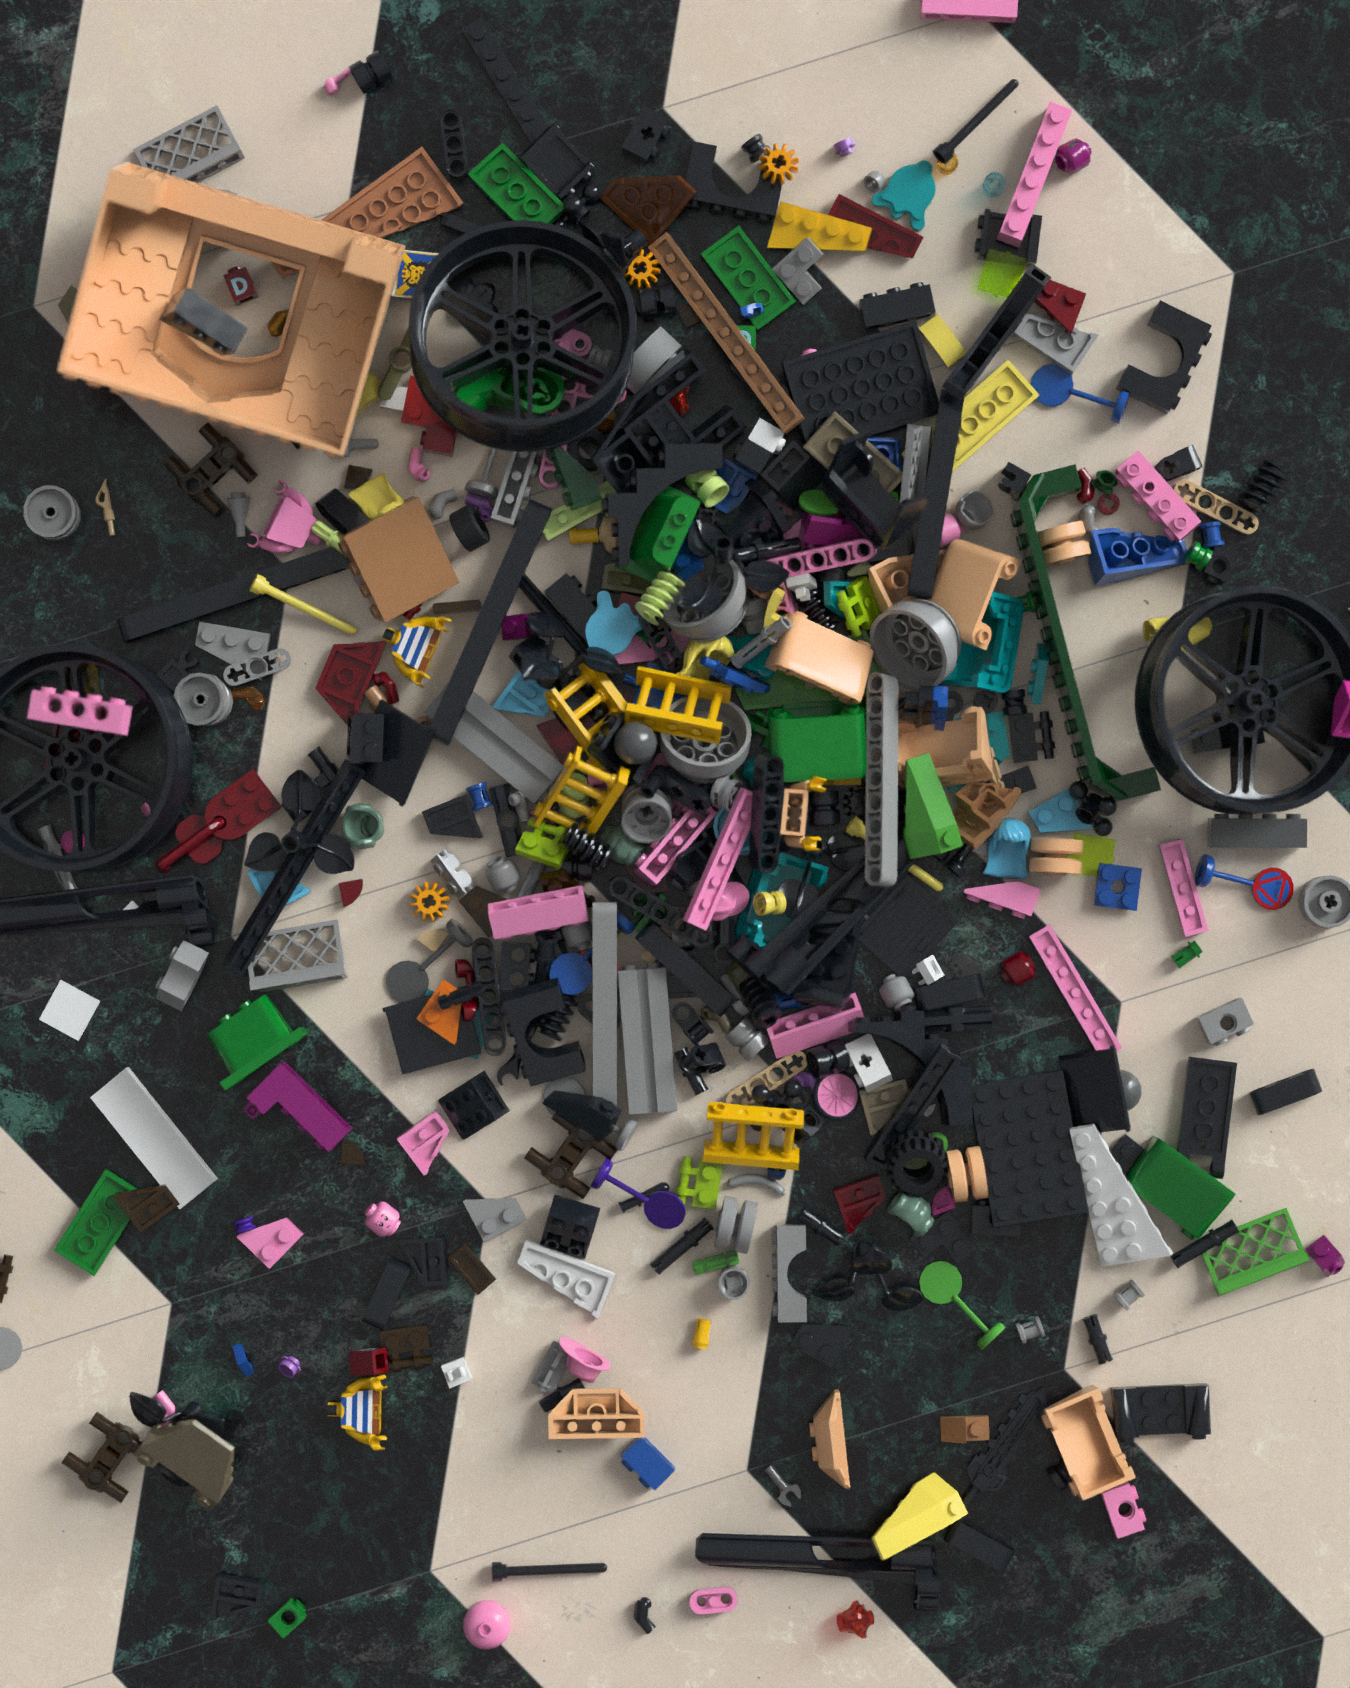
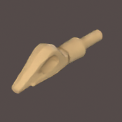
[95,479,115,536]

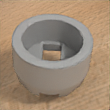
[864,171,885,192]

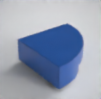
[739,303,765,320]
[232,1343,254,1377]

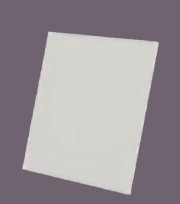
[39,980,100,1041]

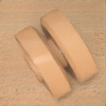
[1037,521,1091,567]
[1029,838,1083,876]
[945,1146,988,1203]

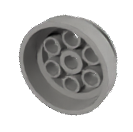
[660,554,749,642]
[870,599,961,692]
[659,696,751,784]

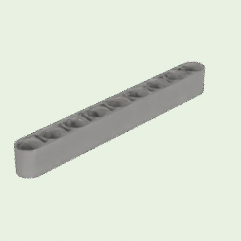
[865,672,899,888]
[592,902,617,1106]

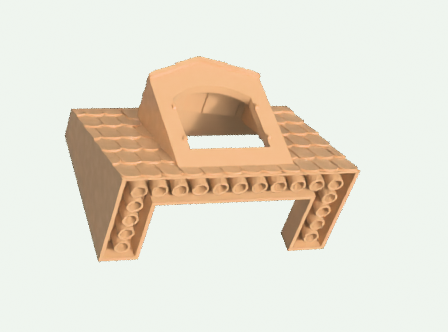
[57,162,406,458]

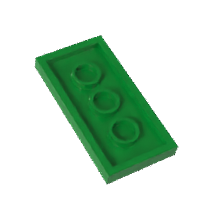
[468,143,565,224]
[701,226,796,331]
[54,1169,138,1276]

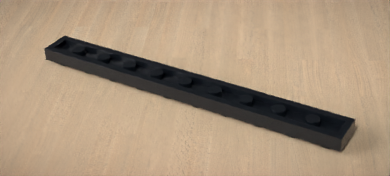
[221,759,366,977]

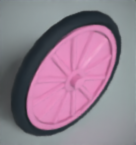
[813,1071,860,1120]

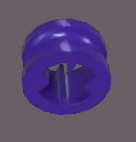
[232,1216,256,1234]

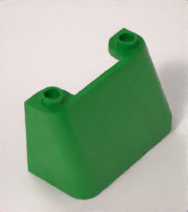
[768,704,867,782]
[1124,1136,1236,1240]

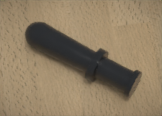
[618,1182,670,1213]

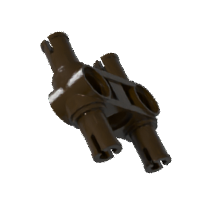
[164,422,258,517]
[524,1112,618,1199]
[61,1412,141,1503]

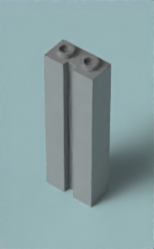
[424,682,565,804]
[618,963,677,1115]

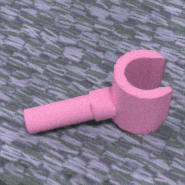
[324,68,351,96]

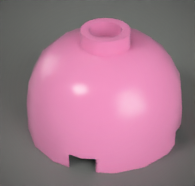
[463,1600,511,1650]

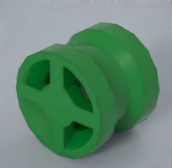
[1183,541,1213,571]

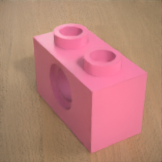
[1101,1481,1146,1539]

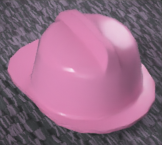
[711,882,750,921]
[559,1337,610,1383]

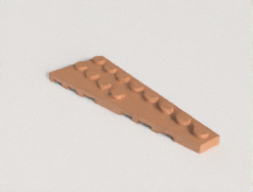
[270,147,464,279]

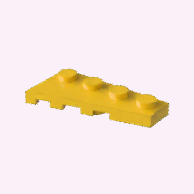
[767,201,872,251]

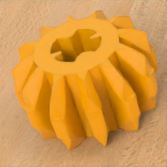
[759,143,799,185]
[620,249,660,291]
[409,882,450,922]

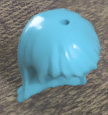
[983,818,1031,879]

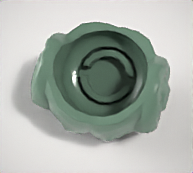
[342,803,384,850]
[600,824,646,867]
[887,1192,934,1237]

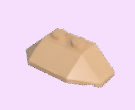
[548,1388,645,1439]
[809,1389,850,1489]

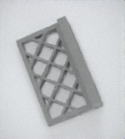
[133,105,245,183]
[899,423,933,522]
[248,920,348,994]

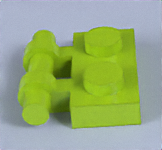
[836,576,881,637]
[515,818,569,869]
[675,1156,723,1210]

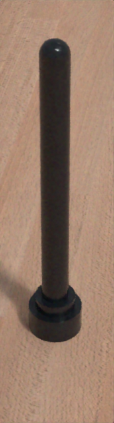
[933,79,1019,164]
[492,1562,607,1582]

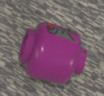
[1055,138,1092,174]

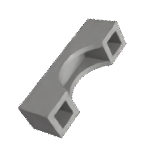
[772,1224,807,1323]

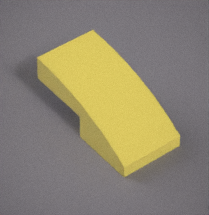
[918,314,967,367]
[764,588,786,639]

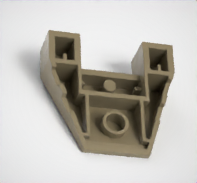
[133,1420,234,1509]

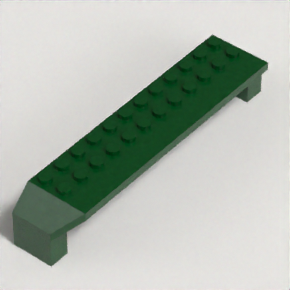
[1010,464,1161,802]

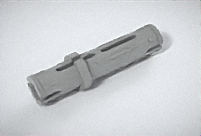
[730,616,792,669]
[36,824,78,891]

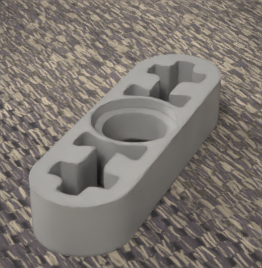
[223,649,291,686]

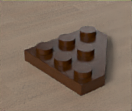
[600,175,697,245]

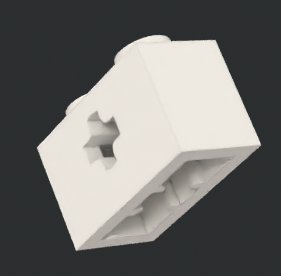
[748,418,786,459]
[845,1034,893,1093]

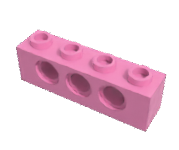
[27,686,132,736]

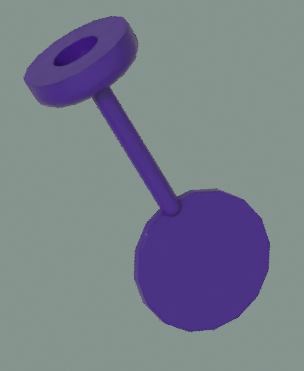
[590,1158,686,1229]

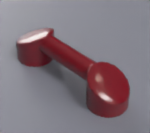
[455,959,479,1022]

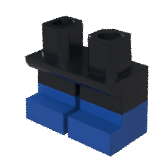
[903,685,948,731]

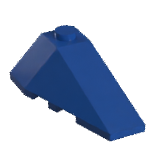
[1088,528,1187,586]

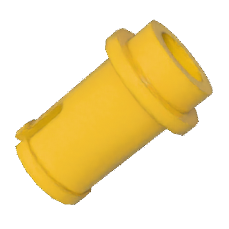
[569,527,598,546]
[691,1318,712,1349]

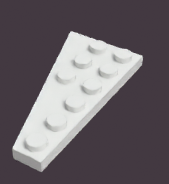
[1069,1124,1173,1267]

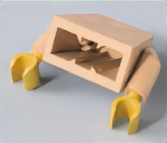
[780,776,827,851]

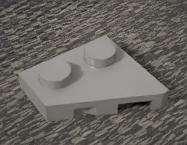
[463,1198,527,1242]

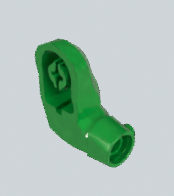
[452,351,565,417]

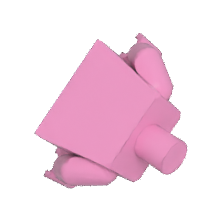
[247,480,322,554]

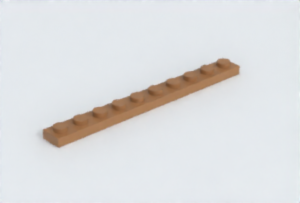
[648,232,805,434]

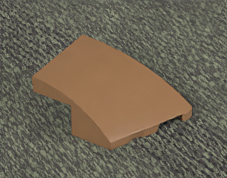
[952,781,1021,850]

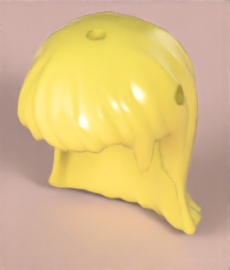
[348,472,405,520]
[676,636,734,680]

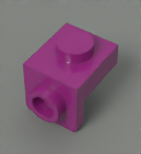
[501,613,535,641]
[1305,1235,1345,1277]

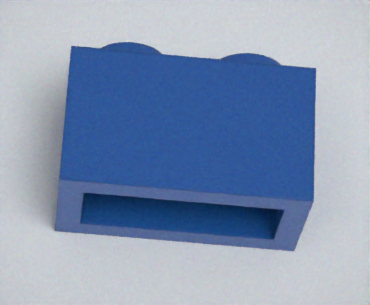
[621,1437,675,1490]

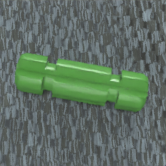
[692,1250,739,1275]

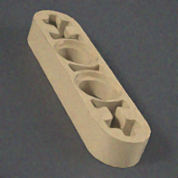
[1173,480,1259,535]
[726,1051,807,1105]

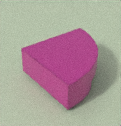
[931,1185,956,1216]

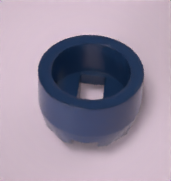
[767,1168,786,1181]

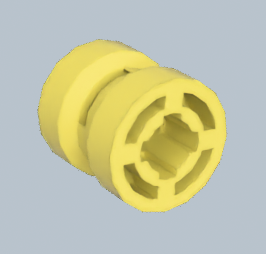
[753,891,786,916]

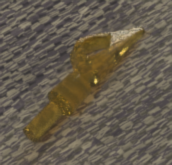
[84,664,100,696]

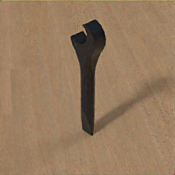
[497,1015,542,1085]

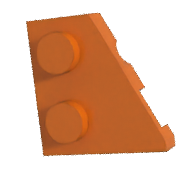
[416,979,462,1045]

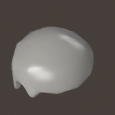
[955,491,993,530]

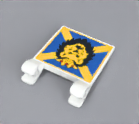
[391,250,438,299]

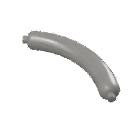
[726,1174,785,1196]

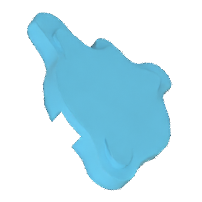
[585,591,650,655]

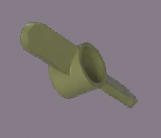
[378,327,412,400]

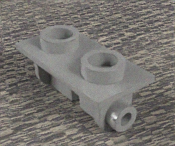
[431,848,474,899]
[532,1340,568,1394]

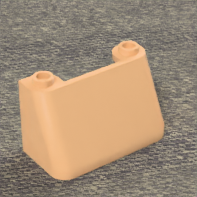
[928,539,1021,650]
[764,611,874,705]
[898,706,993,790]
[1041,1385,1136,1500]

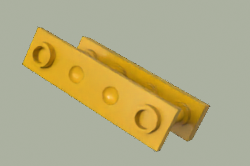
[543,662,627,770]
[624,666,732,745]
[533,746,630,835]
[703,1102,804,1170]

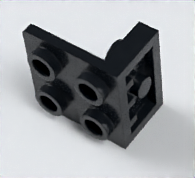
[438,1070,510,1140]

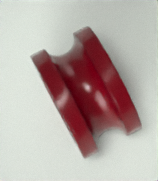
[1097,493,1120,515]

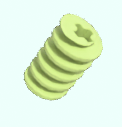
[635,571,685,625]

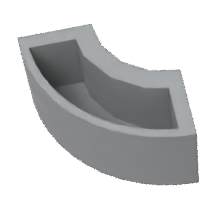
[627,326,681,394]
[155,940,209,1011]

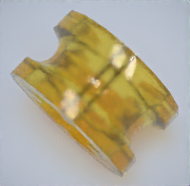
[936,153,958,175]

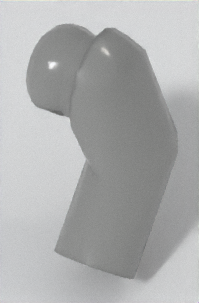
[428,488,458,519]
[508,791,530,822]

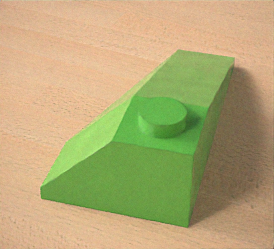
[903,753,963,859]

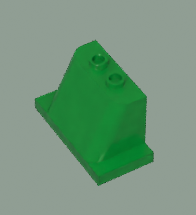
[618,486,701,584]
[207,994,309,1090]

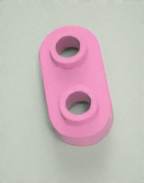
[547,329,592,358]
[689,1586,737,1615]

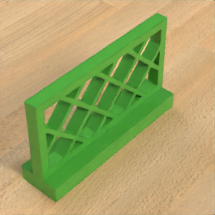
[1202,1208,1310,1297]

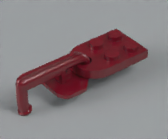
[156,769,282,873]

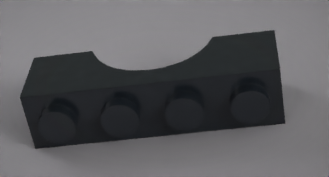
[509,634,594,731]

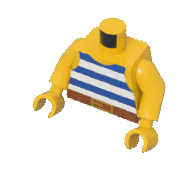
[382,616,452,688]
[327,1375,388,1450]

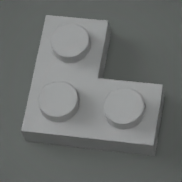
[772,237,824,305]

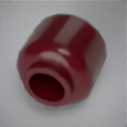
[1000,951,1037,987]

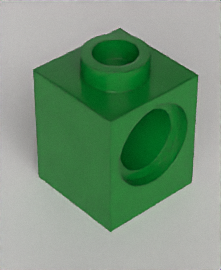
[267,1598,307,1639]

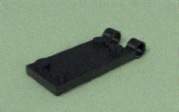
[1177,1057,1237,1179]

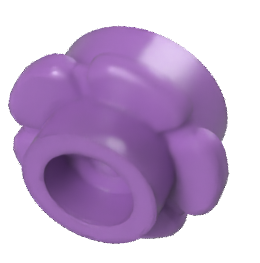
[834,137,856,157]
[278,1356,301,1378]

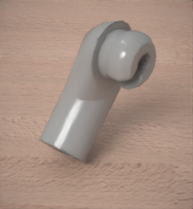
[1079,505,1101,535]

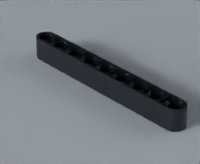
[907,389,965,599]

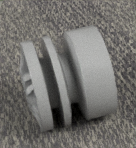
[621,779,672,843]

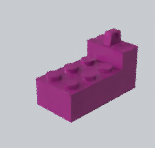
[243,1062,353,1152]

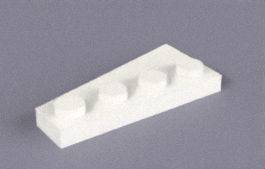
[517,1239,616,1319]

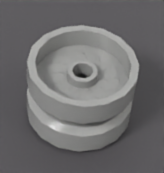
[23,485,81,541]
[174,673,233,727]
[1298,875,1350,928]
[714,1196,758,1254]

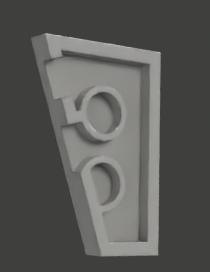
[1013,314,1098,375]
[195,622,271,681]

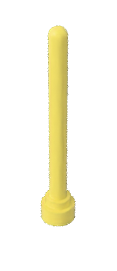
[249,574,357,635]
[844,816,943,891]

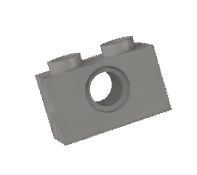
[1196,998,1254,1046]

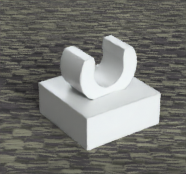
[786,573,817,602]
[912,955,944,985]
[441,1356,472,1388]

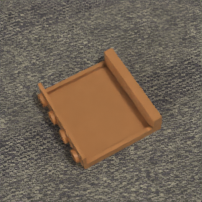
[337,496,460,623]

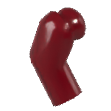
[1077,467,1095,504]
[373,671,400,704]

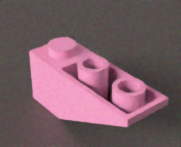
[962,881,1041,919]

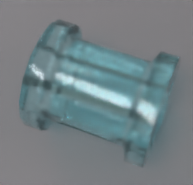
[982,172,1005,198]

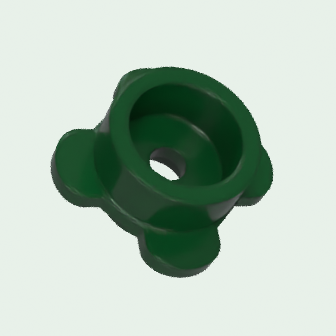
[1091,470,1118,495]

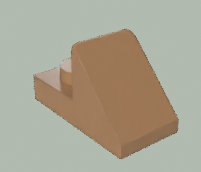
[940,1415,989,1444]

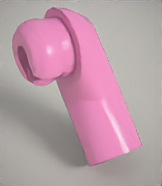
[153,1390,176,1427]

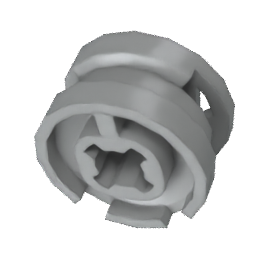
[710,775,744,812]

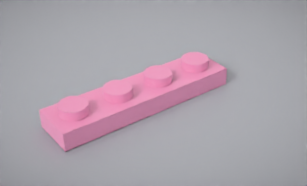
[1159,838,1208,937]

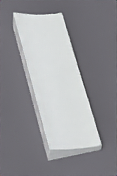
[90,1067,218,1209]

